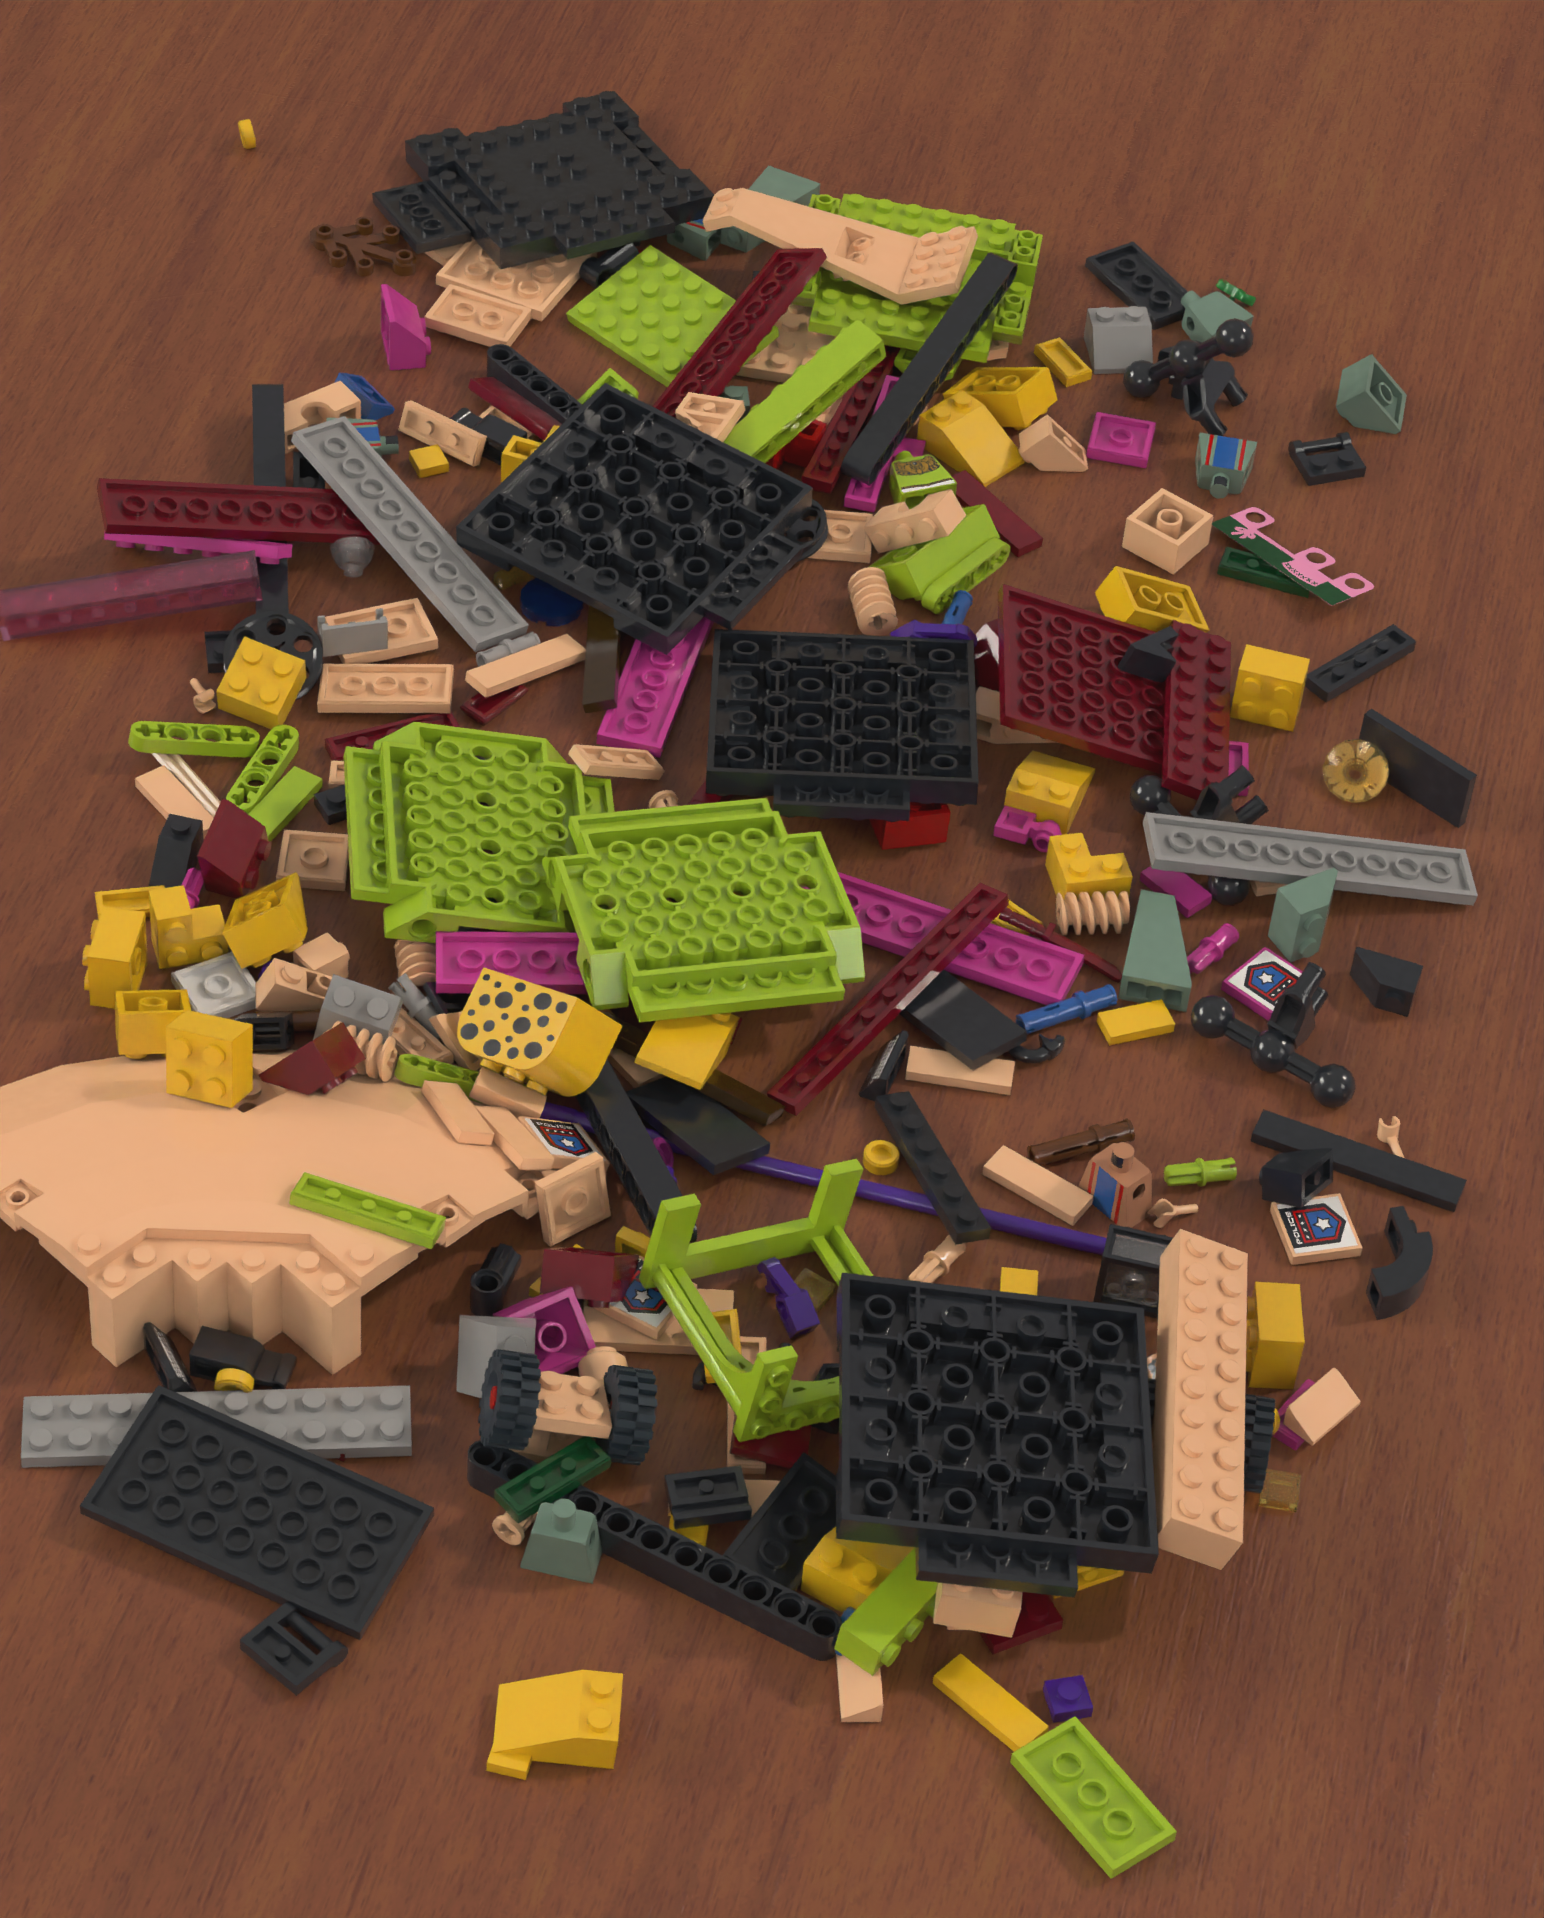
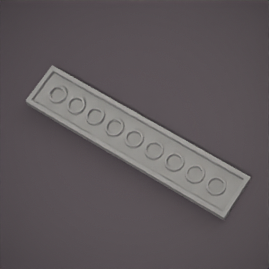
[291,416,529,652]
[1143,812,1478,906]
[21,1385,412,1468]

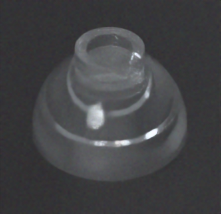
[330,537,375,577]

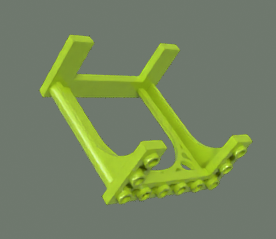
[639,1159,873,1442]

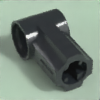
[579,243,640,289]
[470,1243,521,1317]

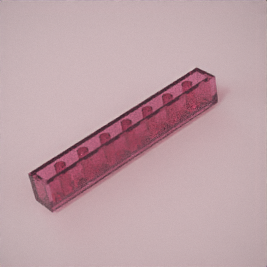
[0,550,263,641]

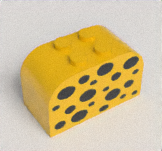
[457,967,622,1097]

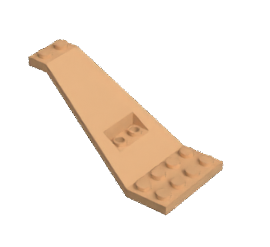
[702,188,978,305]

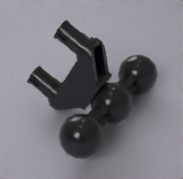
[1123,318,1254,436]
[1130,765,1269,906]
[1191,962,1356,1108]

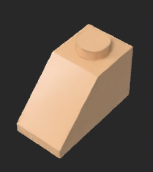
[1019,414,1088,472]

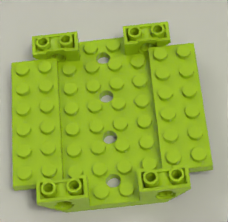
[791,194,1043,363]
[343,722,614,944]
[542,798,865,1022]

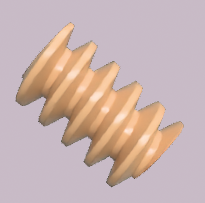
[848,567,898,636]
[1056,891,1130,935]
[394,939,436,1004]
[323,1021,397,1082]

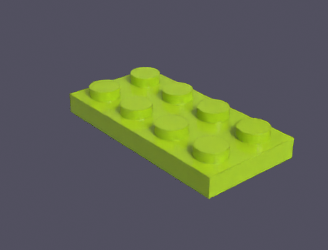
[1010,1716,1177,1879]

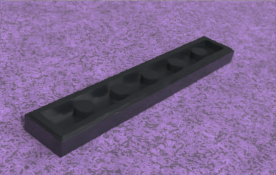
[1251,1109,1467,1212]

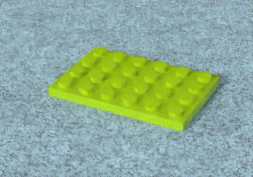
[566,245,779,387]

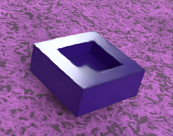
[1043,1675,1093,1723]

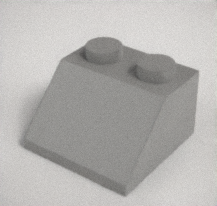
[1084,306,1153,374]
[313,974,403,1045]
[456,1315,536,1398]

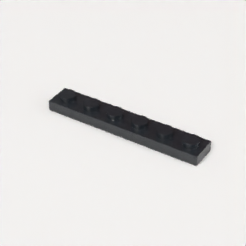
[874,1091,991,1245]

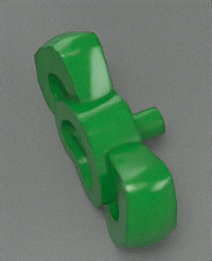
[1216,278,1256,306]

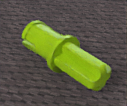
[1164,1157,1237,1187]

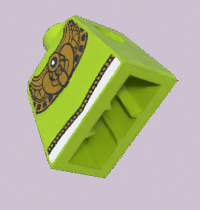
[889,451,957,510]

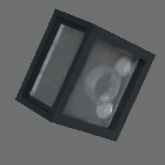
[1093,1224,1173,1319]

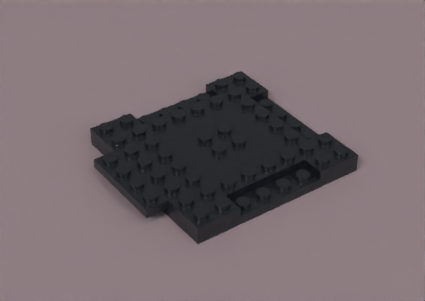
[405,91,714,269]
[456,383,813,655]
[706,629,979,822]
[836,1273,1159,1598]

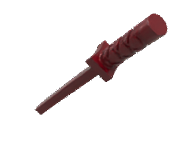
[998,907,1122,983]

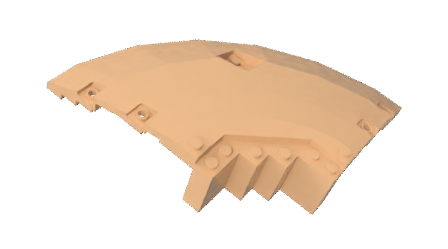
[0,1049,607,1375]

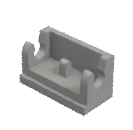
[317,608,388,657]

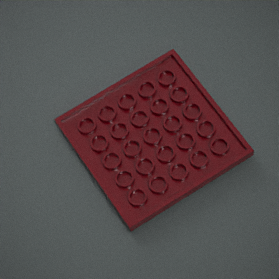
[998,584,1166,775]

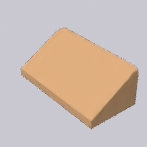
[469,1066,547,1119]
[1283,1368,1361,1446]
[836,1654,883,1722]

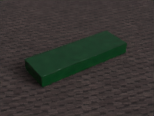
[1217,547,1310,598]
[494,1436,611,1523]

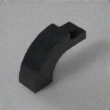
[1366,1206,1433,1320]

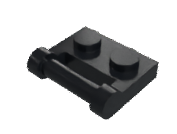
[1288,432,1366,486]
[240,1602,348,1696]

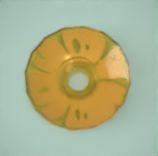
[1323,739,1389,803]

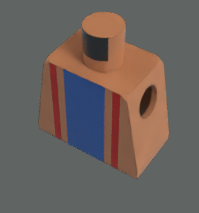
[1078,1142,1152,1228]

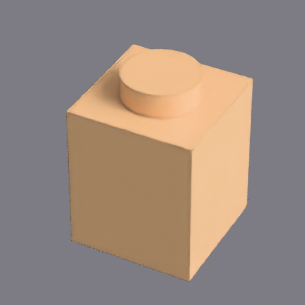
[293,932,350,978]

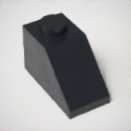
[149,814,203,888]
[1350,947,1423,1017]
[1259,1148,1333,1208]

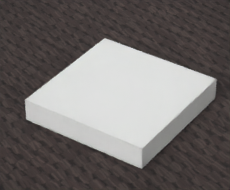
[171,952,256,1018]

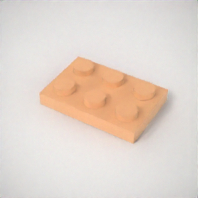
[424,284,532,347]
[325,598,438,664]

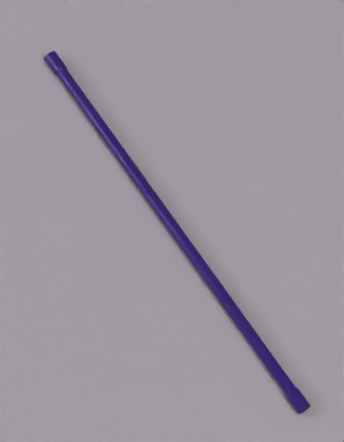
[540,1102,1107,1256]

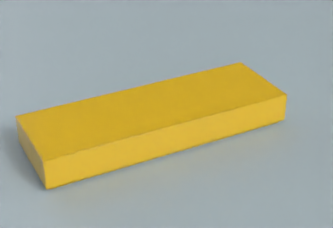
[932,1653,1049,1752]

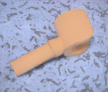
[190,678,216,714]
[1377,1116,1404,1158]
[1147,1198,1198,1228]

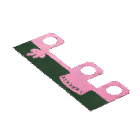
[1212,507,1374,606]

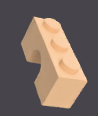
[284,381,361,454]
[863,489,966,554]

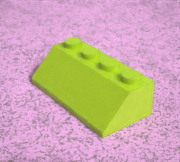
[869,504,1000,601]

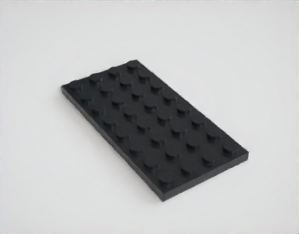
[80,1385,434,1640]

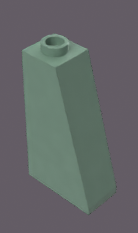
[720,166,821,253]
[1118,889,1192,1012]

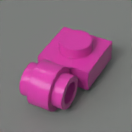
[993,806,1061,852]

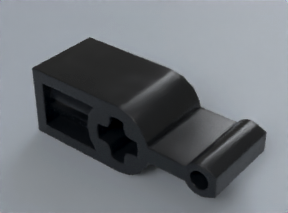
[449,408,527,466]
[233,1012,295,1050]
[189,1326,297,1389]

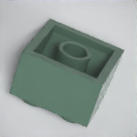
[1336,354,1407,434]
[1268,867,1338,963]

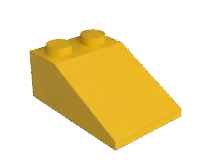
[943,367,1058,430]
[917,390,1025,487]
[1095,566,1209,633]
[1004,750,1095,835]
[222,872,308,969]
[634,1013,740,1090]
[801,1527,915,1613]
[492,1670,623,1769]

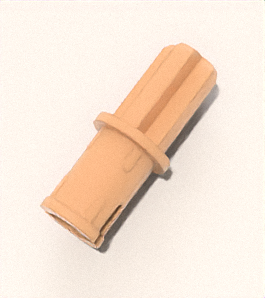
[908,1234,966,1283]

